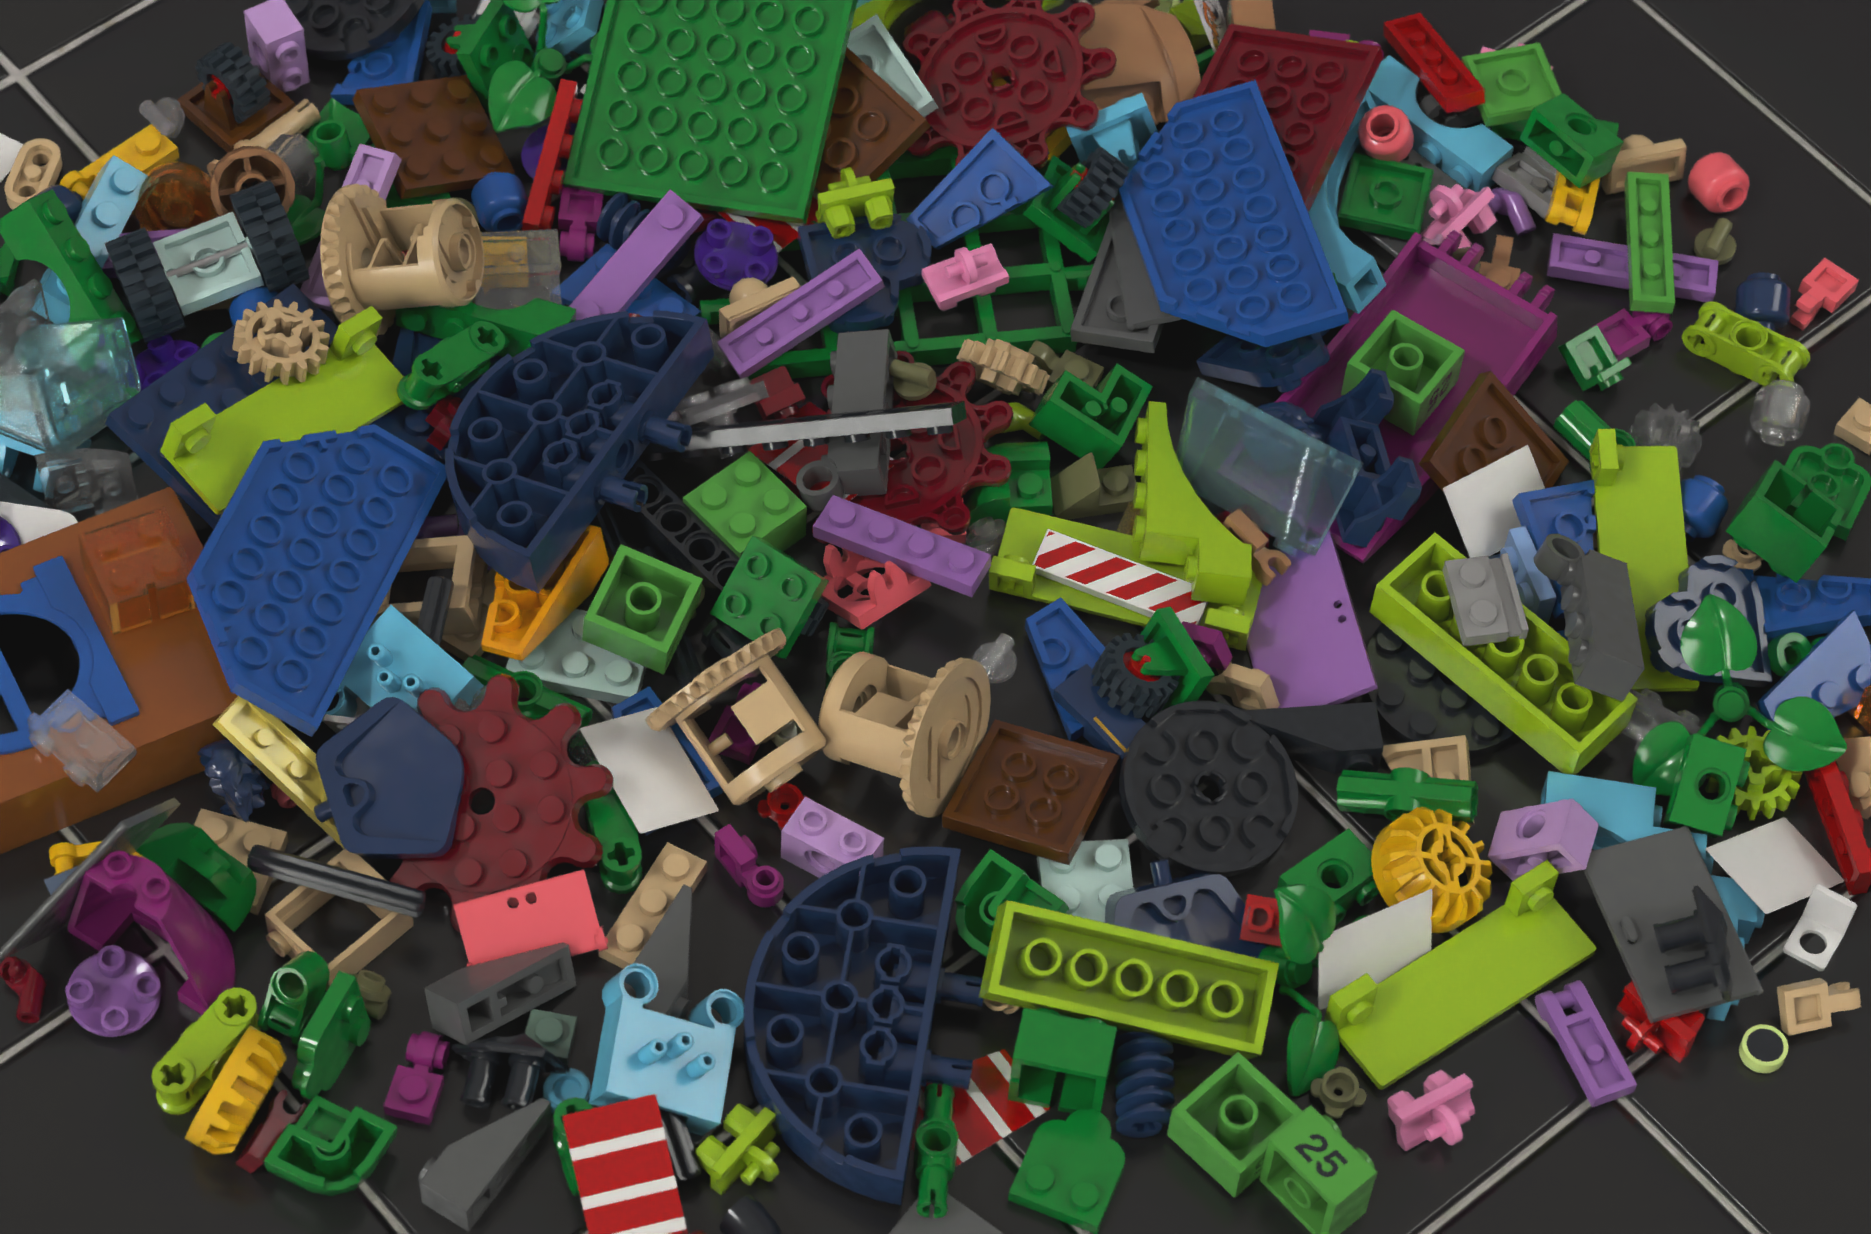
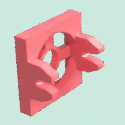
[821,544,931,630]

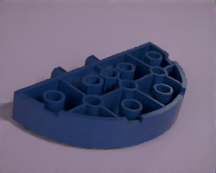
[445,311,714,593]
[744,847,984,1205]

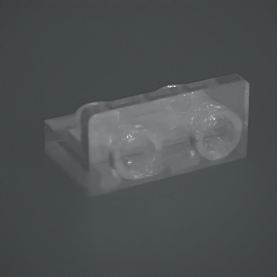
[27,689,137,793]

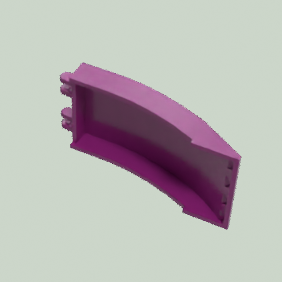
[1219,230,1558,563]

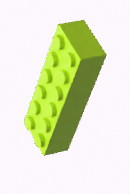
[1369,532,1638,775]
[979,900,1279,1060]

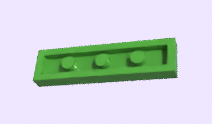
[1624,171,1675,314]

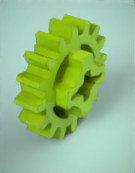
[1705,726,1802,821]

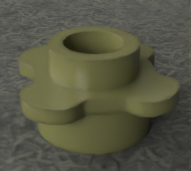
[1310,1067,1366,1118]

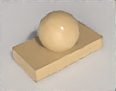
[1601,135,1687,195]
[719,277,801,339]

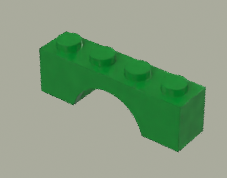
[0,189,143,372]
[395,298,576,357]

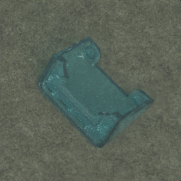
[0,317,141,454]
[1176,377,1364,557]

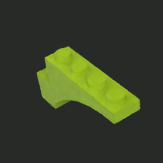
[1133,401,1252,606]

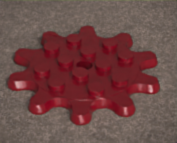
[904,0,1117,170]
[780,351,1013,546]
[389,674,614,933]

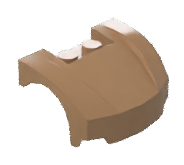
[1079,3,1201,123]

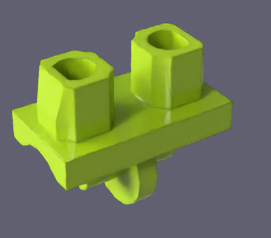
[816,167,895,239]
[696,1103,780,1196]

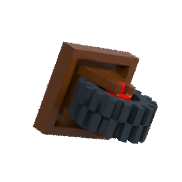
[177,42,295,153]

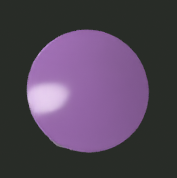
[65,945,161,1037]

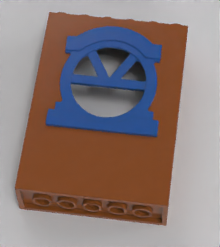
[0,487,283,855]

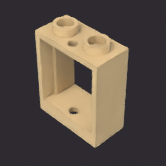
[370,535,488,635]
[265,849,414,991]

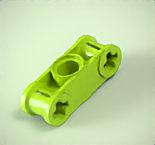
[1682,301,1810,394]
[151,988,260,1115]

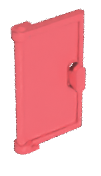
[453,869,608,967]

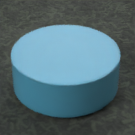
[543,1068,591,1114]

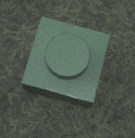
[525,1009,578,1066]

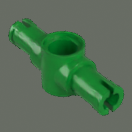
[913,1083,958,1218]

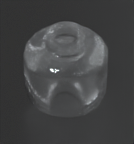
[267,133,319,195]
[1750,380,1811,446]

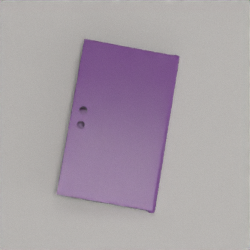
[1247,530,1378,708]

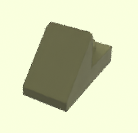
[1050,452,1139,520]

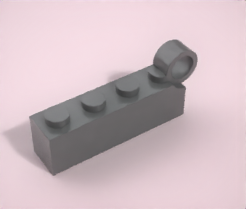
[796,329,898,511]
[1533,534,1644,702]

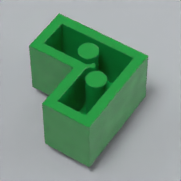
[1028,364,1153,469]

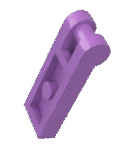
[1535,980,1637,1108]

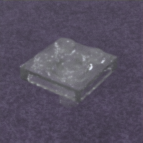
[667,376,769,459]

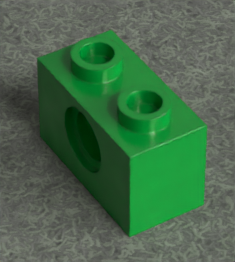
[1519,93,1624,188]
[1663,733,1750,839]
[1275,828,1379,926]

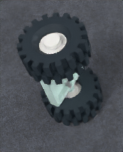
[105,180,310,343]

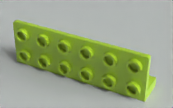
[160,306,404,515]
[1589,429,1699,692]
[989,507,1262,651]
[1324,860,1596,1090]

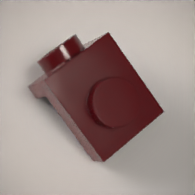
[747,366,805,420]

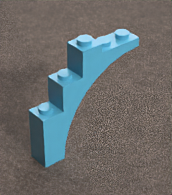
[1308,89,1386,314]
[1540,771,1765,1021]

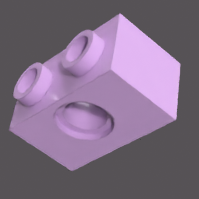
[244,0,310,93]
[781,797,884,878]
[1487,798,1599,881]

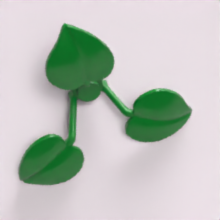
[488,0,599,133]
[286,98,451,246]
[1633,594,1847,797]
[1258,884,1369,1096]

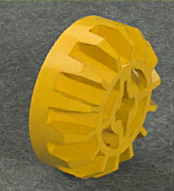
[1371,807,1492,933]
[185,1025,287,1155]

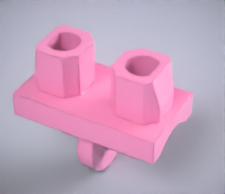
[1420,184,1497,248]
[922,243,1009,311]
[1387,1070,1475,1152]

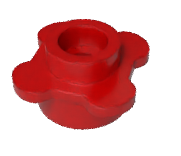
[758,783,810,830]

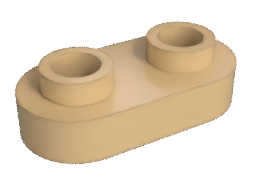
[4,138,63,210]

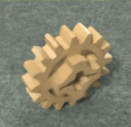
[232,299,330,385]
[957,338,1050,396]

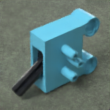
[322,576,486,723]
[589,963,744,1182]

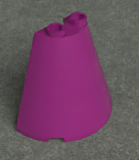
[67,851,236,1015]

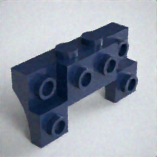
[1312,368,1422,548]

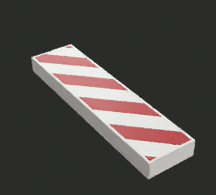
[1032,529,1208,625]

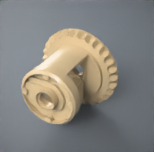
[320,184,484,336]
[645,628,827,806]
[818,652,991,818]

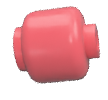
[1358,105,1414,162]
[1688,152,1750,214]

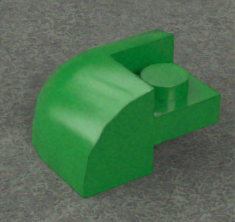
[963,442,1053,528]
[136,823,257,932]
[954,849,1070,958]
[264,1095,398,1196]

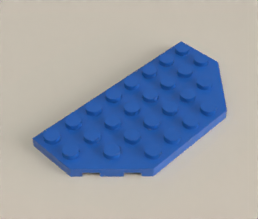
[1118,80,1349,347]
[186,424,447,737]

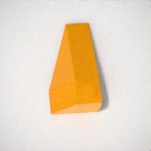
[481,525,609,661]

